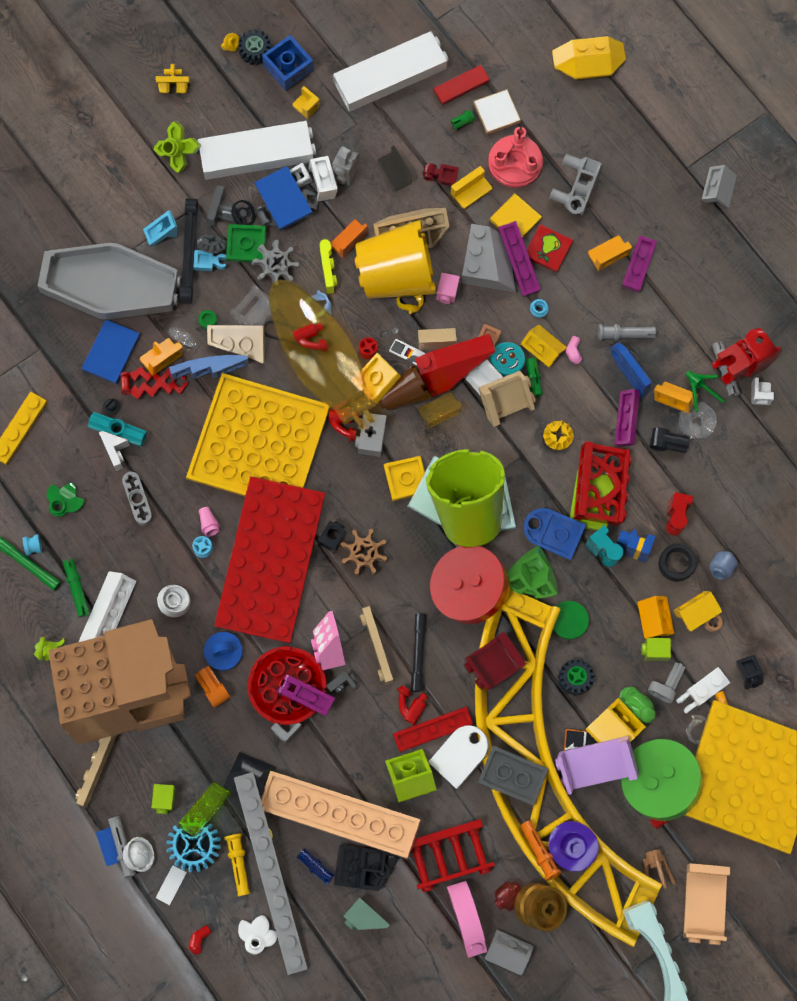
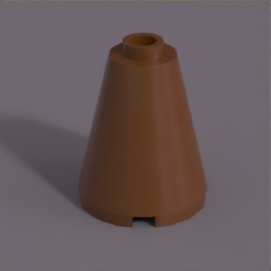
[379,364,432,410]

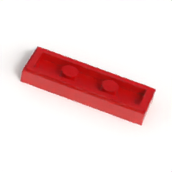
[433,65,490,105]

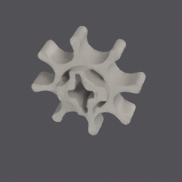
[251,240,299,288]

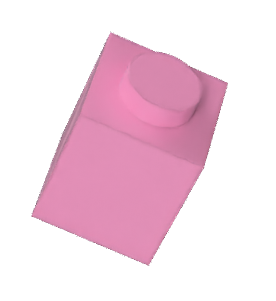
[436,273,460,304]

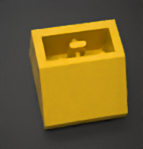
[586,698,646,743]

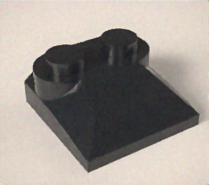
[224,752,276,798]

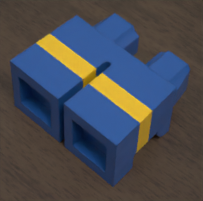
[617,529,656,563]

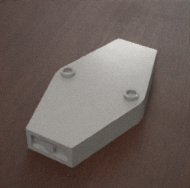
[38,243,182,320]

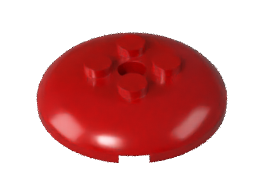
[247,646,326,725]

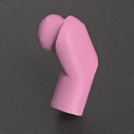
[565,336,582,364]

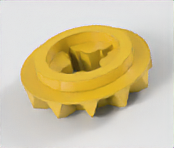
[543,420,574,450]

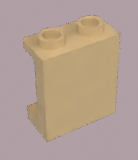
[478,371,536,427]

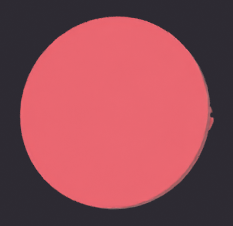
[488,127,543,188]

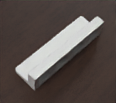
[79,571,136,642]

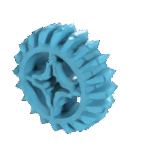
[166,817,221,872]

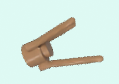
[643,849,676,889]

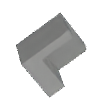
[271,723,302,744]

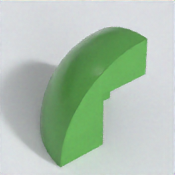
[507,545,558,598]

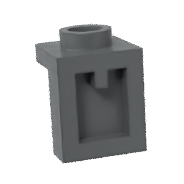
[326,672,358,694]

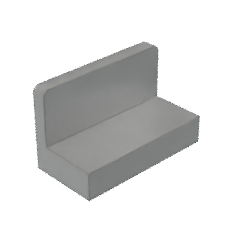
[701,165,737,208]
[485,930,534,975]

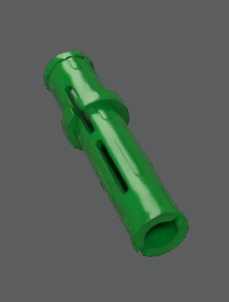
[62,559,90,618]

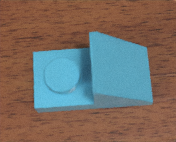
[143,210,178,246]

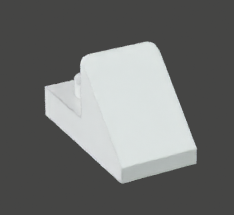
[99,431,130,471]

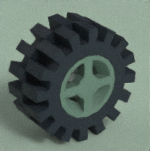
[238,29,271,65]

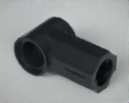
[650,428,689,454]

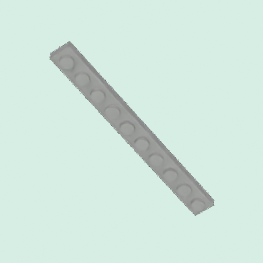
[234,772,308,975]

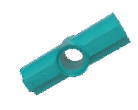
[88,412,147,447]

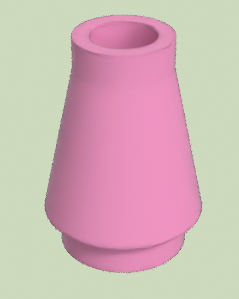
[199,507,220,537]

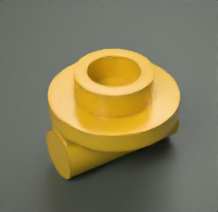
[221,33,240,52]

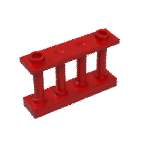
[411,819,495,893]

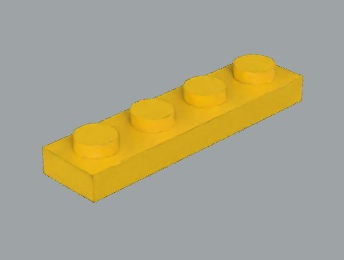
[0,391,48,465]

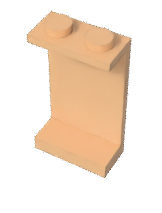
[683,863,730,945]

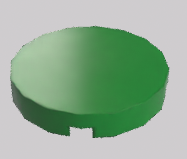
[553,601,589,640]

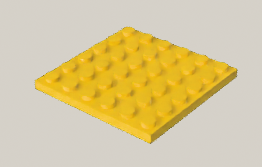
[186,373,330,497]
[684,700,797,854]

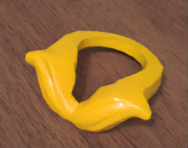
[396,295,424,315]

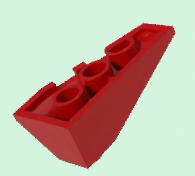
[415,334,496,397]

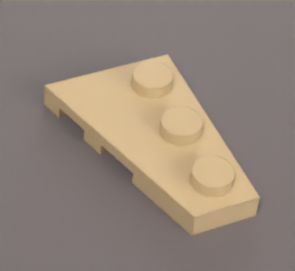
[207,325,265,363]

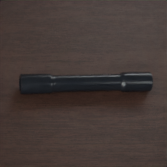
[411,613,427,692]

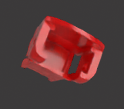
[711,328,782,386]

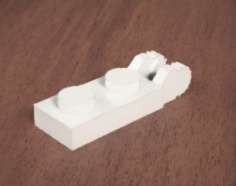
[676,667,730,713]

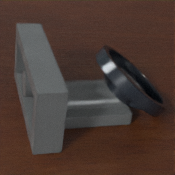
[207,185,255,227]

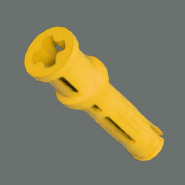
[224,833,250,896]

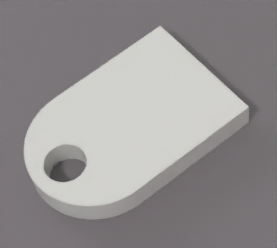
[428,726,489,789]

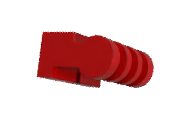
[666,492,693,536]

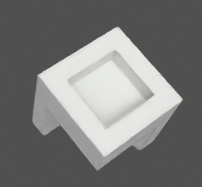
[751,377,774,405]

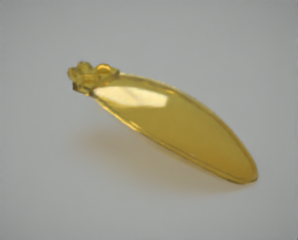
[269,280,377,430]

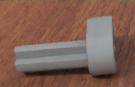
[647,662,686,703]

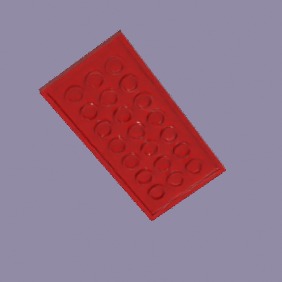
[214,476,325,644]

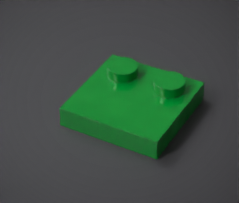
[226,224,266,263]

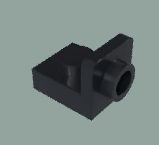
[736,655,763,689]

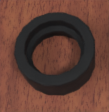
[658,543,697,582]

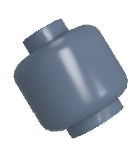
[709,551,738,580]

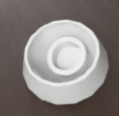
[157,584,191,618]
[123,837,154,872]

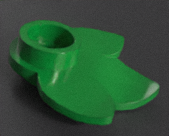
[47,483,84,517]

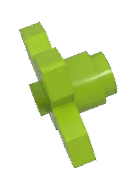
[154,122,201,173]

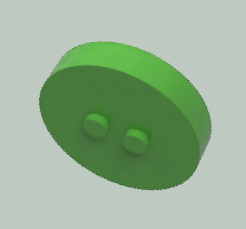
[621,739,703,821]

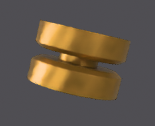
[514,883,567,932]

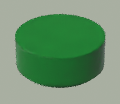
[198,310,218,330]

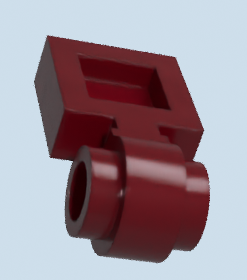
[422,163,459,186]

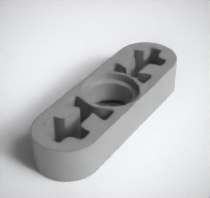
[122,472,152,526]

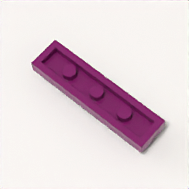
[498,221,541,297]

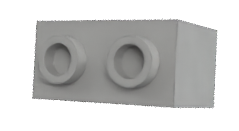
[355,412,386,457]

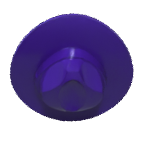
[549,821,599,872]

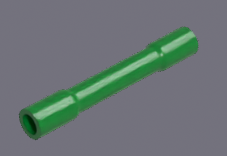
[0,536,61,591]

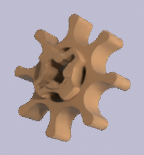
[341,529,387,576]

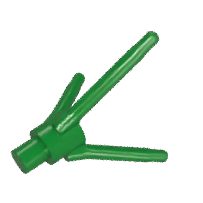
[685,370,725,413]

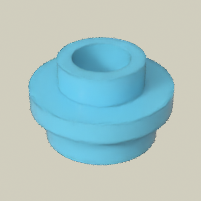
[530,299,549,318]

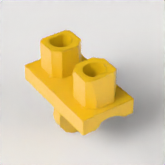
[156,64,190,94]

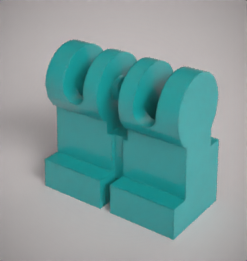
[585,525,623,567]

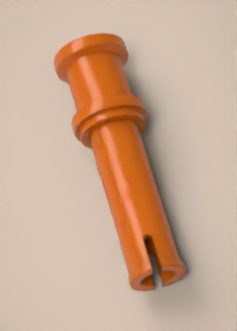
[520,820,562,881]

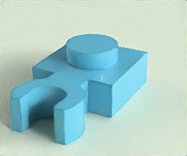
[193,250,226,271]

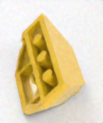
[552,36,626,80]

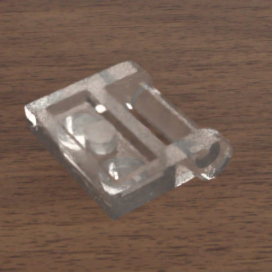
[229,284,279,325]

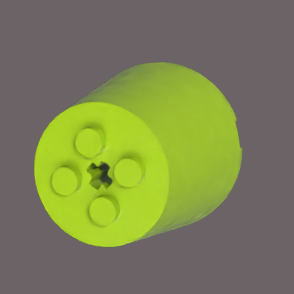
[426,449,505,547]

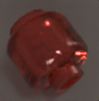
[494,881,522,911]

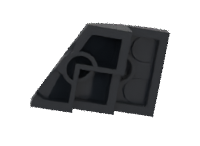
[334,845,400,891]

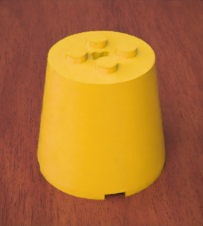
[354,220,436,299]

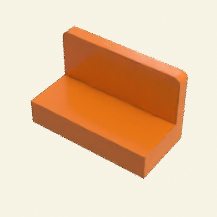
[331,219,368,258]

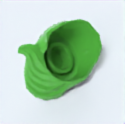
[619,687,656,725]

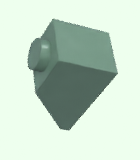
[343,898,390,931]

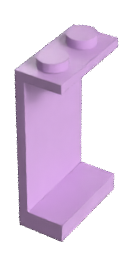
[555,736,639,795]

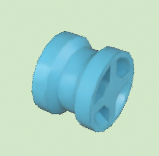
[23,534,42,556]
[192,536,213,558]

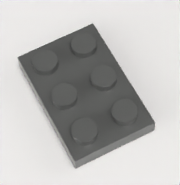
[478,746,548,806]

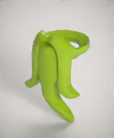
[34,637,65,661]

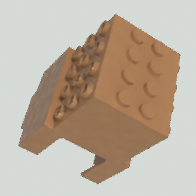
[48,619,191,745]

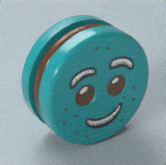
[490,342,525,377]

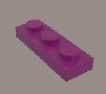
[621,235,657,293]
[615,389,640,447]

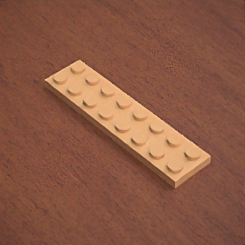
[261,771,421,859]

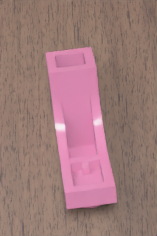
[447,881,487,958]

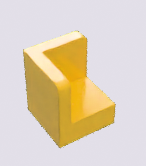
[292,86,320,119]

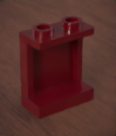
[463,632,526,692]

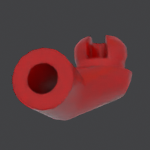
[189,925,212,955]

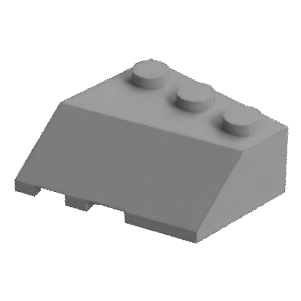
[461,224,516,293]

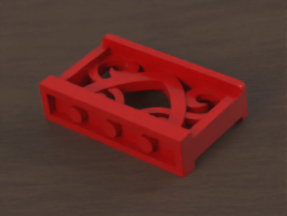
[573,441,632,526]

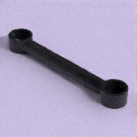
[180,198,198,304]

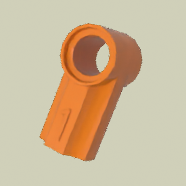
[195,666,231,708]

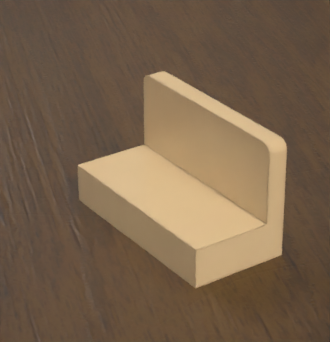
[418,328,457,350]

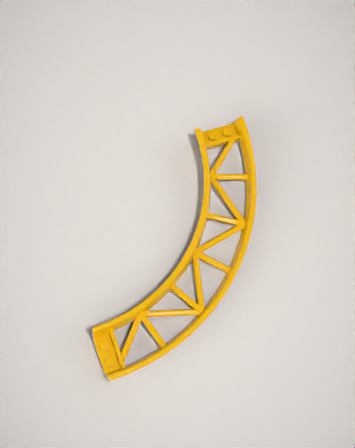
[475,588,662,947]

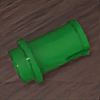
[450,110,475,130]

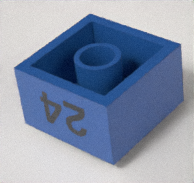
[262,34,314,91]

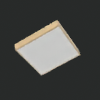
[473,89,521,135]

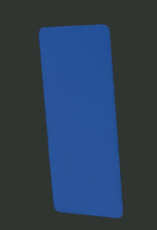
[96,827,120,866]

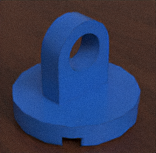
[204,632,243,671]

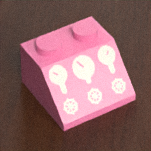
[311,611,345,670]

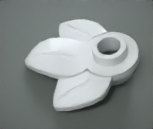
[238,915,277,955]

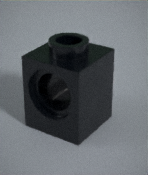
[318,521,346,554]

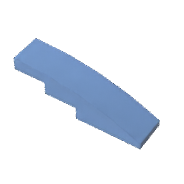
[169,355,248,380]

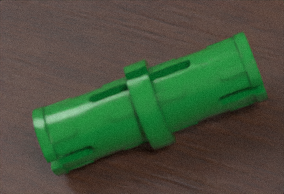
[525,358,543,397]

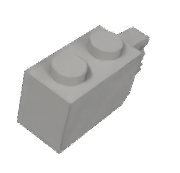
[332,146,359,185]

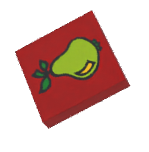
[527,224,573,273]

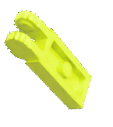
[320,239,337,294]

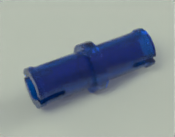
[296,848,334,885]

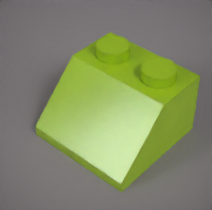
[385,749,437,802]

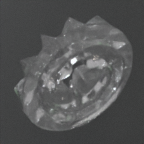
[168,327,197,347]

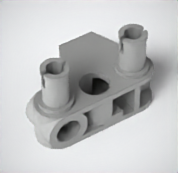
[549,153,602,215]

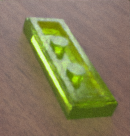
[178,782,230,837]

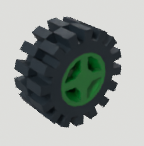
[558,658,595,696]

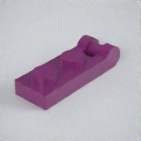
[277,674,335,717]

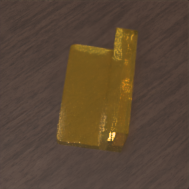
[418,393,462,429]

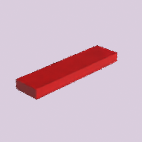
[393,707,473,753]

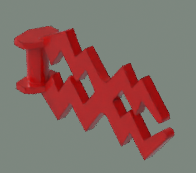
[120,367,188,400]

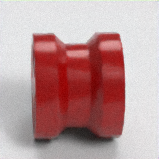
[359,337,378,360]

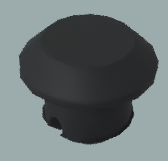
[103,398,120,415]

